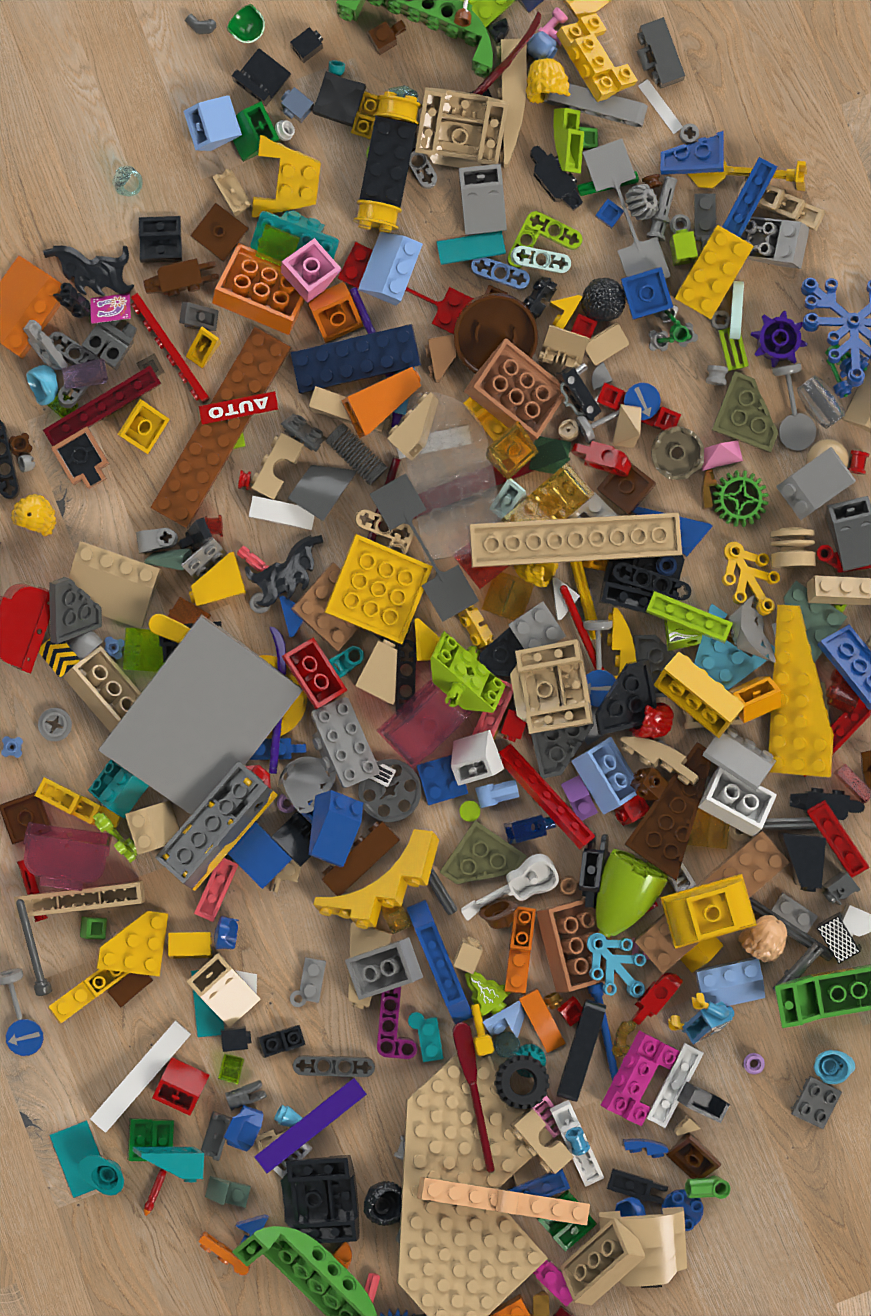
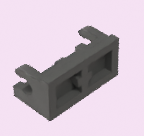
[201,1111,232,1161]

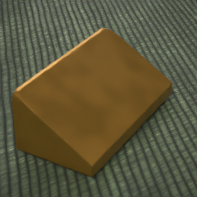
[533,1291,550,1316]

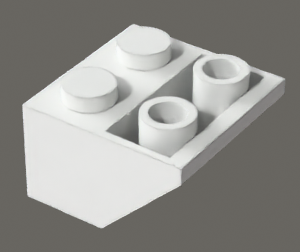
[451,730,504,786]

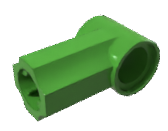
[685,1175,731,1199]

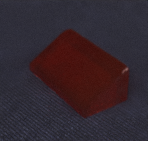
[833,764,871,803]

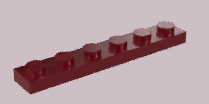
[43,365,162,447]

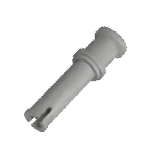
[647,176,678,241]

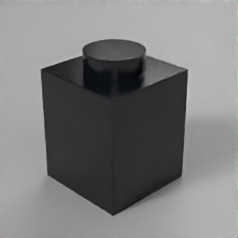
[290,27,323,63]
[220,1026,252,1052]

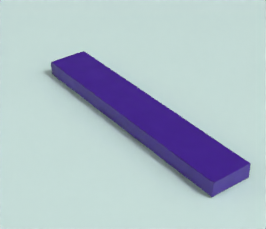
[254,1078,367,1174]

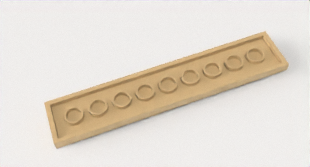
[469,513,682,568]

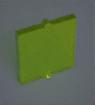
[255,224,300,266]

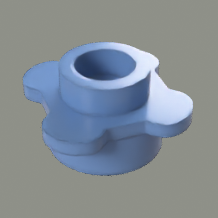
[104,636,125,659]
[1,736,23,758]

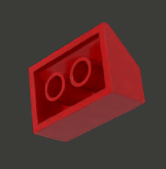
[282,637,347,710]

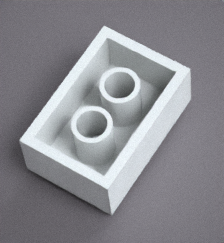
[698,767,777,837]

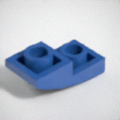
[623,1138,668,1158]

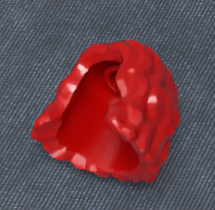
[629,702,674,740]

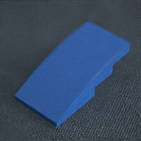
[228,821,292,889]

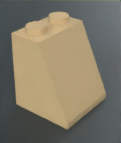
[355,639,397,705]
[125,800,179,855]

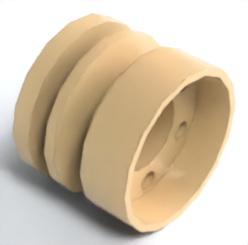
[770,527,816,568]

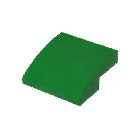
[127,1118,174,1161]
[537,1190,597,1252]

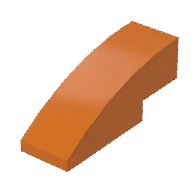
[519,988,566,1053]

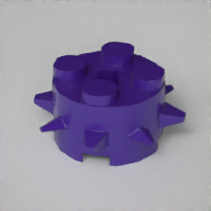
[751,311,808,368]

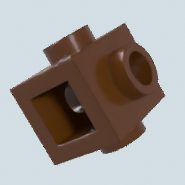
[630,767,668,801]

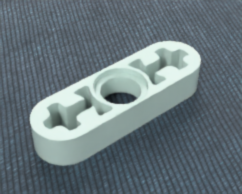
[511,246,571,273]
[729,281,744,339]

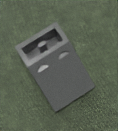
[825,496,871,571]

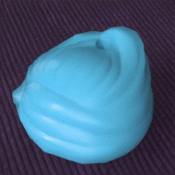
[26,364,58,406]
[814,1050,856,1084]

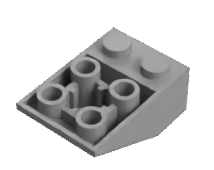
[459,164,507,235]
[740,217,810,269]

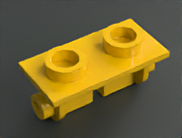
[458,605,494,649]

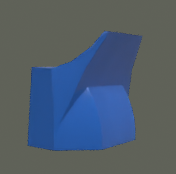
[224,1105,264,1152]

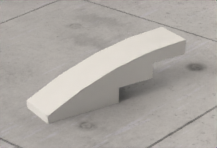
[550,1100,604,1187]

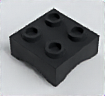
[313,71,366,127]

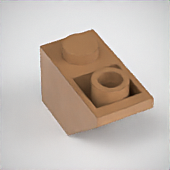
[425,335,457,383]

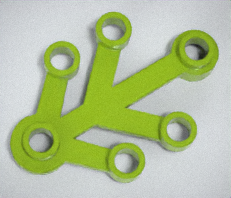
[93,812,137,863]

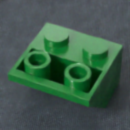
[233,101,280,162]

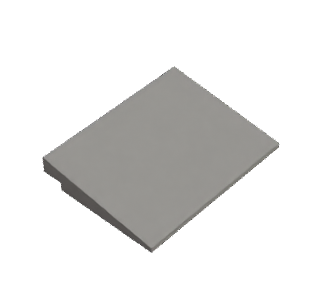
[98,614,303,815]

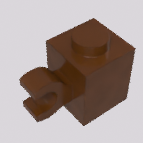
[368,20,406,55]

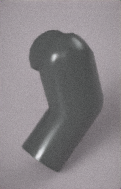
[185,14,217,35]

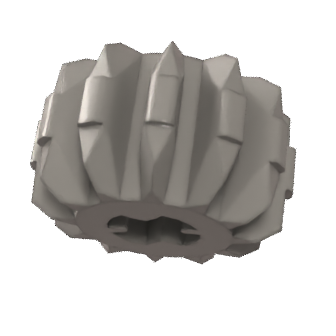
[625,184,659,220]

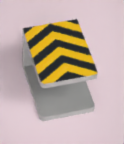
[38,639,80,678]

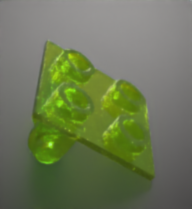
[123,627,163,672]

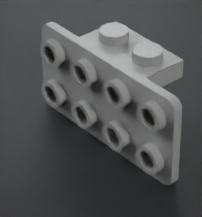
[311,697,380,788]

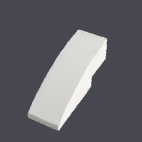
[249,496,314,530]

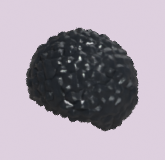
[581,278,626,322]
[363,1181,402,1226]

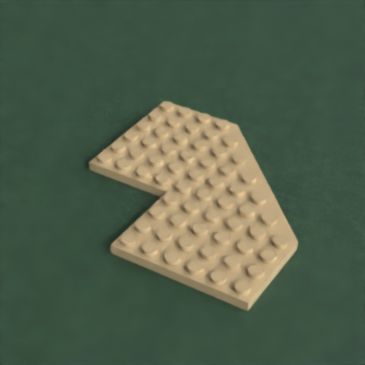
[397,1049,553,1316]

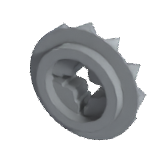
[38,708,72,741]

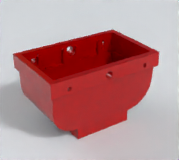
[0,583,50,674]

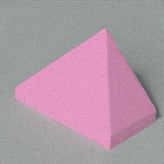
[701,441,743,471]

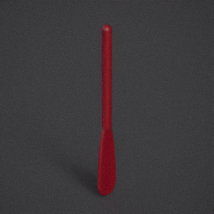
[452,1022,495,1173]

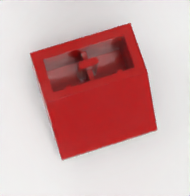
[152,1057,210,1116]

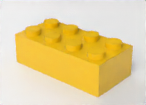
[674,225,754,319]
[654,652,745,738]

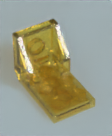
[501,462,595,522]

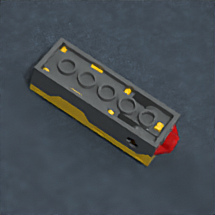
[155,761,278,891]

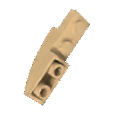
[620,737,699,786]

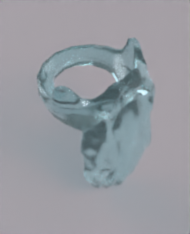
[112,166,143,196]

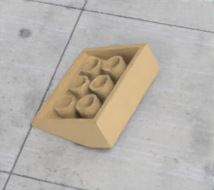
[69,541,162,629]

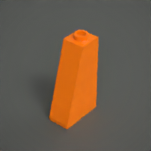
[341,367,421,439]

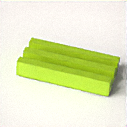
[718,328,749,371]

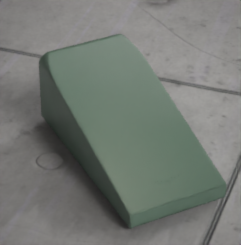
[144,549,192,570]

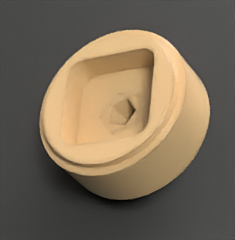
[558,419,579,441]

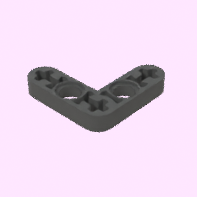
[49,332,101,408]

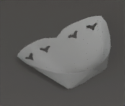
[728,596,775,663]
[278,756,336,813]

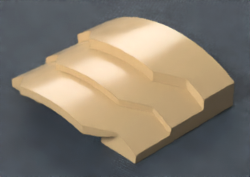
[415,88,508,168]
[510,639,593,734]
[599,1207,687,1286]

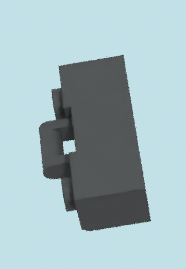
[636,17,685,89]

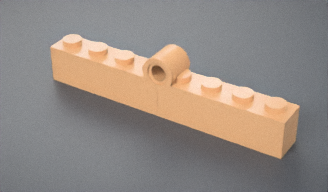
[417,1177,590,1225]

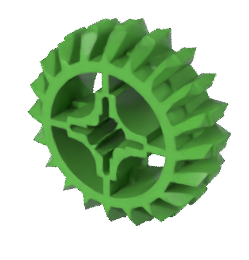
[712,470,769,527]

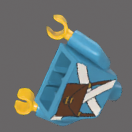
[668,993,735,1045]

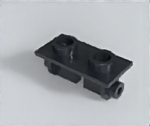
[523,277,557,319]
[53,283,91,318]

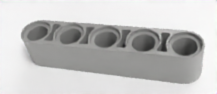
[544,83,648,127]

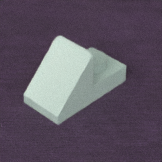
[490,478,527,522]

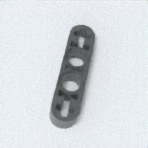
[293,1055,375,1077]

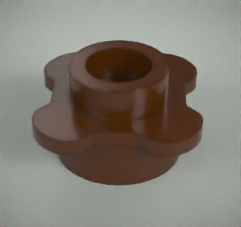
[9,433,33,456]

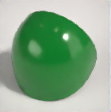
[227,4,265,43]

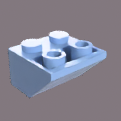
[183,95,242,151]

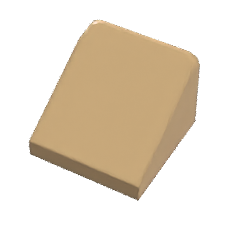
[674,1115,701,1136]

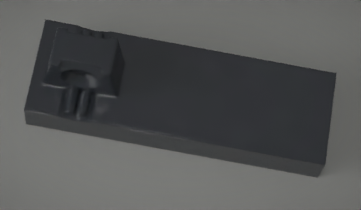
[178,517,212,552]

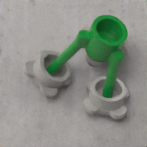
[649,305,698,351]

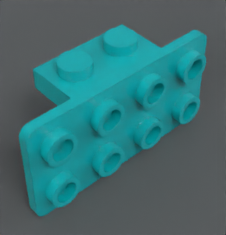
[250,210,339,261]

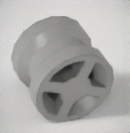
[706,365,728,386]

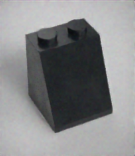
[778,833,826,892]

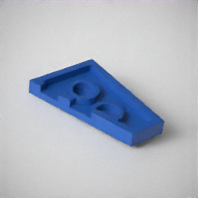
[660,130,724,175]

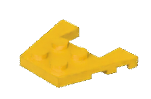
[251,135,321,217]

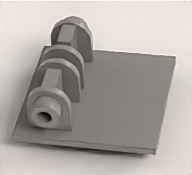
[181,537,228,581]

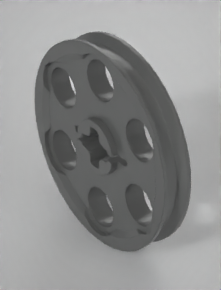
[358,759,421,822]

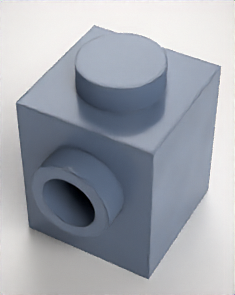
[281,87,314,123]

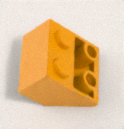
[728,676,781,723]

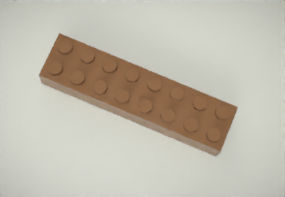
[633,830,790,974]

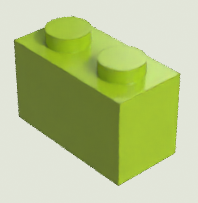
[669,229,698,266]

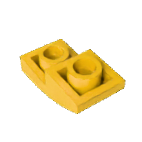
[351,91,379,139]

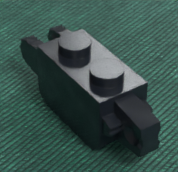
[530,145,583,211]
[789,787,865,820]
[579,833,610,909]

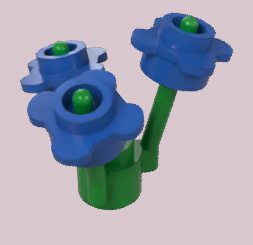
[825,343,870,398]

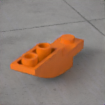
[504,906,536,994]

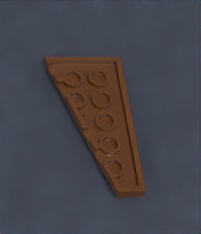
[624,742,712,881]

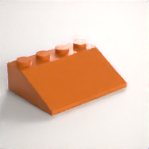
[212,243,305,335]
[0,255,62,359]

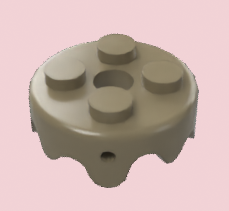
[651,426,704,480]

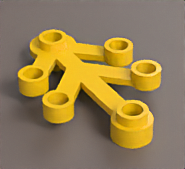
[722,542,780,616]

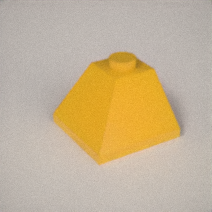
[415,618,440,662]

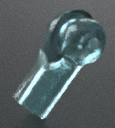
[389,85,418,102]

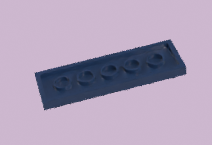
[290,324,421,394]

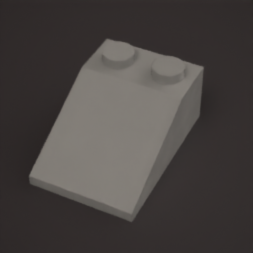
[776,447,856,521]
[345,937,423,1000]

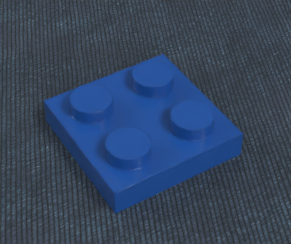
[621,267,673,320]
[417,755,469,806]

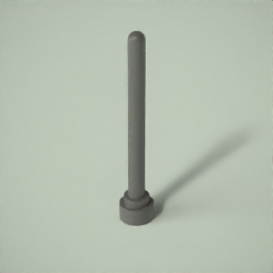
[16,899,52,996]

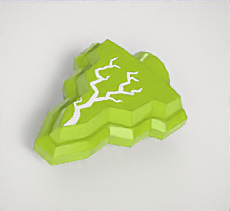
[465,971,511,1018]

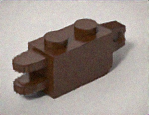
[143,258,219,297]

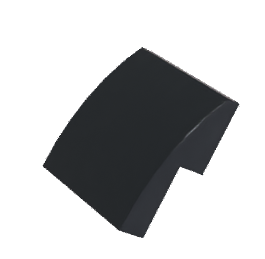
[139,216,182,263]

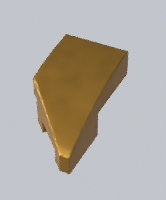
[701,469,717,510]

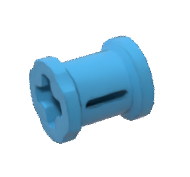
[565,1127,590,1156]

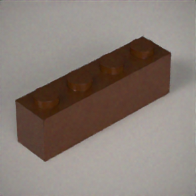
[321,821,400,896]

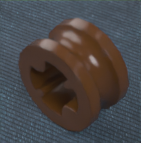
[642,174,662,188]

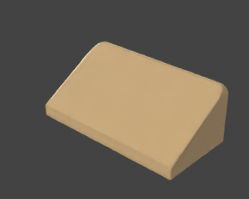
[585,322,629,366]

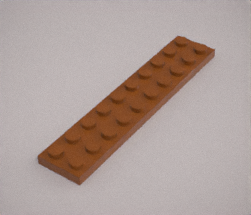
[150,327,291,529]

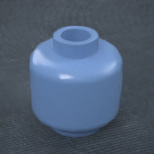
[526,31,558,60]

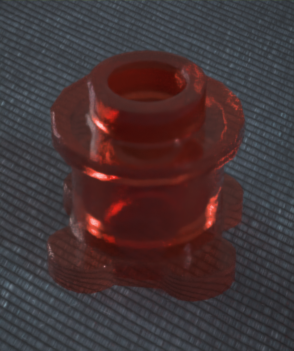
[205,515,223,537]

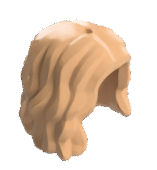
[738,915,787,963]

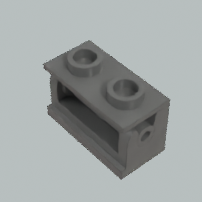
[822,871,860,905]

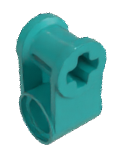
[329,647,365,678]

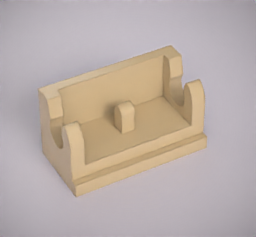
[212,169,252,217]

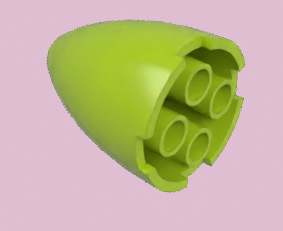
[596,849,668,938]

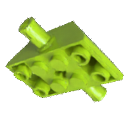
[430,631,506,713]

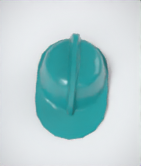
[78,1155,124,1196]

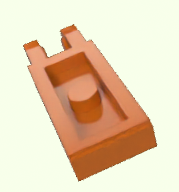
[198,1231,250,1276]

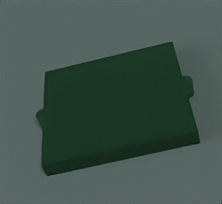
[529,436,571,476]

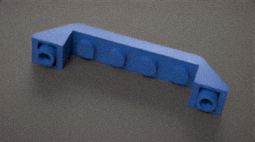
[407,900,473,1024]

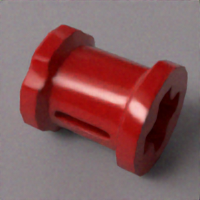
[847,450,870,475]

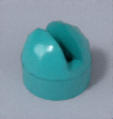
[328,60,346,76]

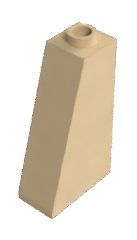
[309,386,391,434]
[348,921,392,1009]

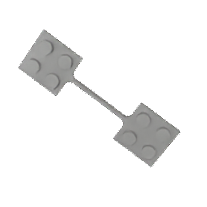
[583,139,671,278]
[508,601,605,745]

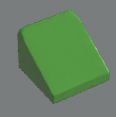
[579,126,598,150]
[80,916,107,939]

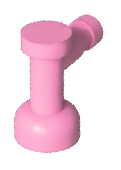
[538,7,568,46]

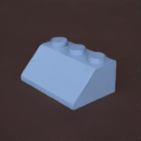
[358,232,423,306]
[571,737,637,815]
[695,957,765,1009]

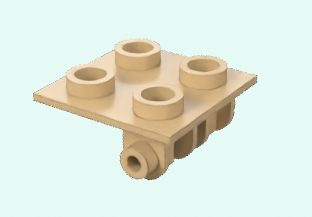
[538,325,590,369]

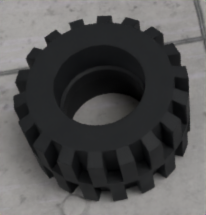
[494,1055,550,1109]

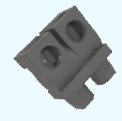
[82,320,137,371]

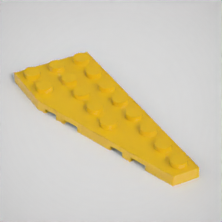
[769,605,834,777]

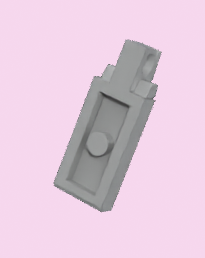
[23,320,68,370]

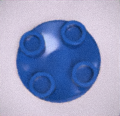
[661,1189,704,1231]

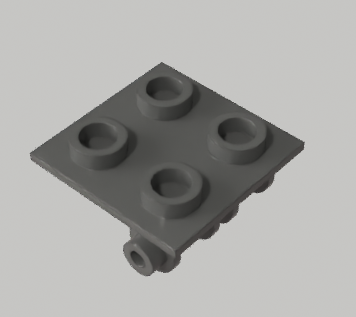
[281,413,327,452]
[791,1076,842,1129]

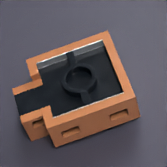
[51,427,110,489]

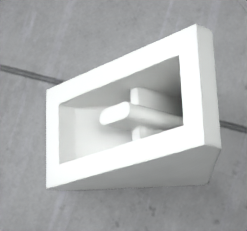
[552,578,580,621]

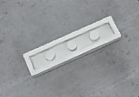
[646,1042,704,1128]

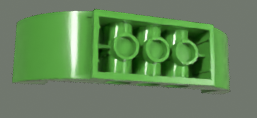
[336,0,493,78]

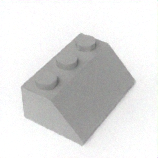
[702,727,776,791]

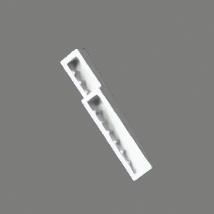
[90,1020,191,1133]

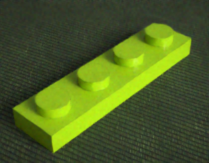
[646,591,733,644]

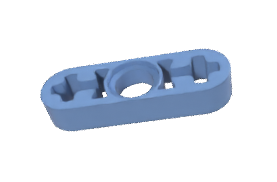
[471,257,530,290]

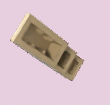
[737,177,825,231]

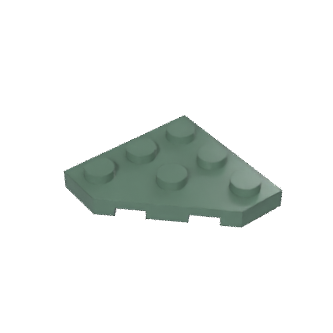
[783,581,847,663]

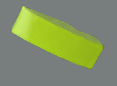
[553,108,584,174]

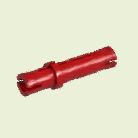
[17,858,48,922]

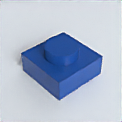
[595,199,624,229]

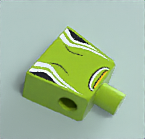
[664,620,702,651]

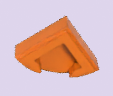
[332,1242,352,1269]

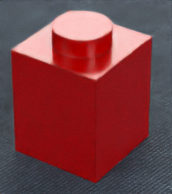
[500,709,526,742]

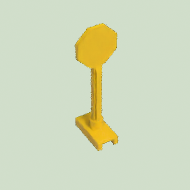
[688,160,807,191]

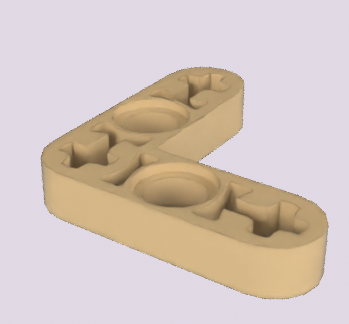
[354,510,413,555]

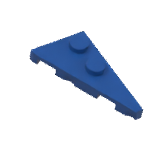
[633,507,712,557]

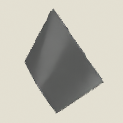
[288,465,357,522]

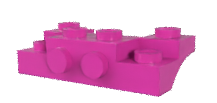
[601,1030,680,1126]

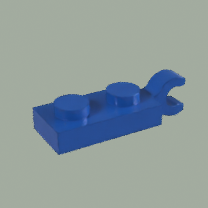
[250,738,307,760]

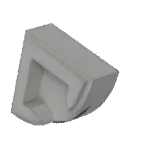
[592,362,613,390]

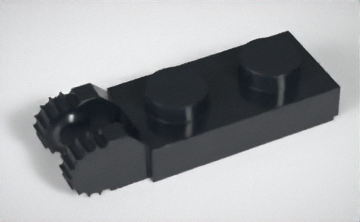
[606,1168,668,1204]

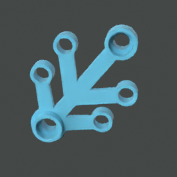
[587,933,646,998]

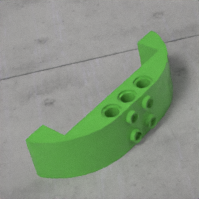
[232,1226,377,1316]

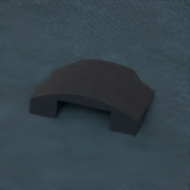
[599,555,685,615]
[280,1155,360,1244]

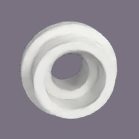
[275,120,295,141]

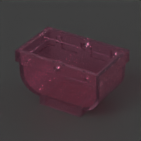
[376,678,474,769]
[24,822,112,891]

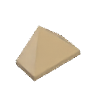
[613,404,642,448]

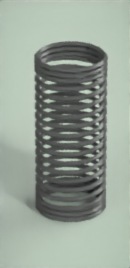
[326,423,388,485]

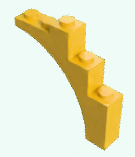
[313,829,439,929]

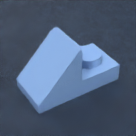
[483,1001,526,1038]

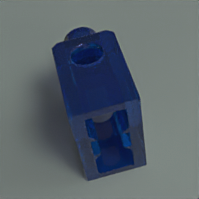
[503,815,556,844]

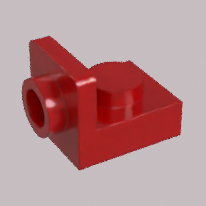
[614,795,650,826]

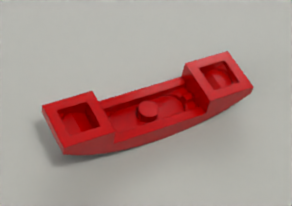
[596,382,681,430]

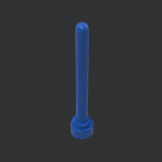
[587,982,618,1081]

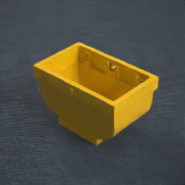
[660,874,757,949]

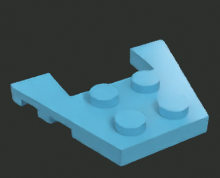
[694,604,775,691]

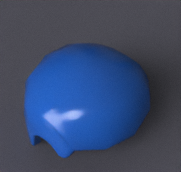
[615,1197,646,1217]

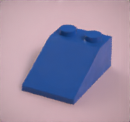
[308,790,363,867]

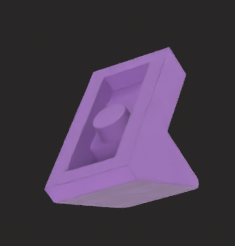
[561,775,598,821]

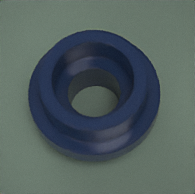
[656,556,677,576]

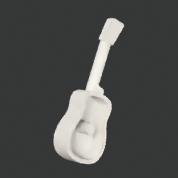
[461,854,559,921]

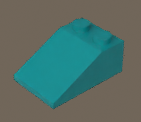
[133,1147,204,1183]

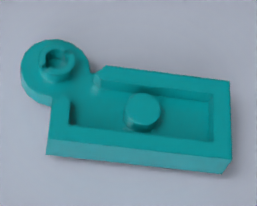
[408,1012,444,1062]

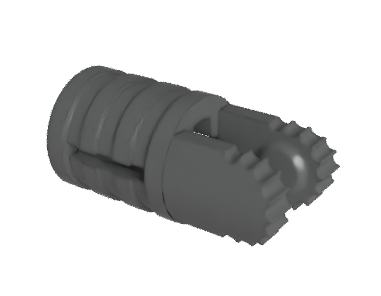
[225,1080,267,1111]

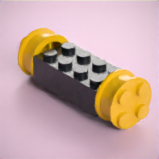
[353,91,422,233]

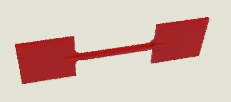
[337,242,474,335]

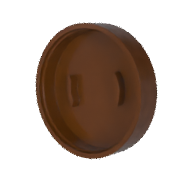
[454,293,538,374]

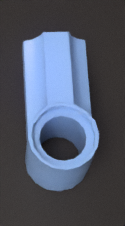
[475,780,519,808]

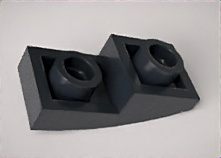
[257,1025,306,1058]

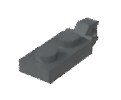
[694,194,716,250]

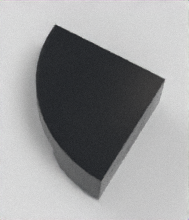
[487,18,509,44]

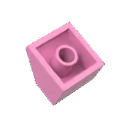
[281,238,341,303]

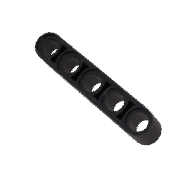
[556,999,606,1102]

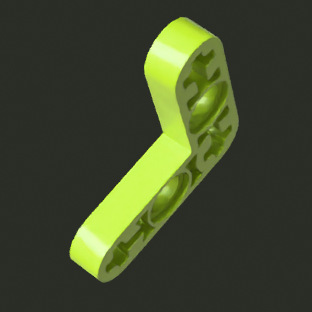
[508,211,583,268]

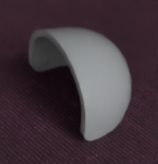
[65,631,103,661]

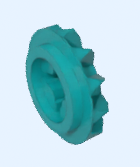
[513,1044,546,1078]

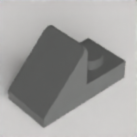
[179,302,219,331]

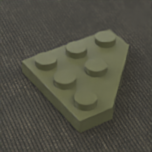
[712,371,778,453]
[440,820,527,884]

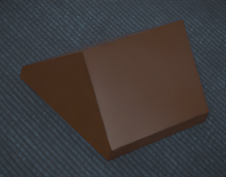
[666,1132,721,1179]

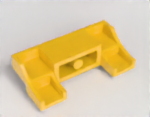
[556,13,638,102]

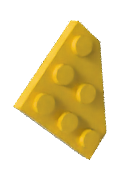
[96,911,168,977]

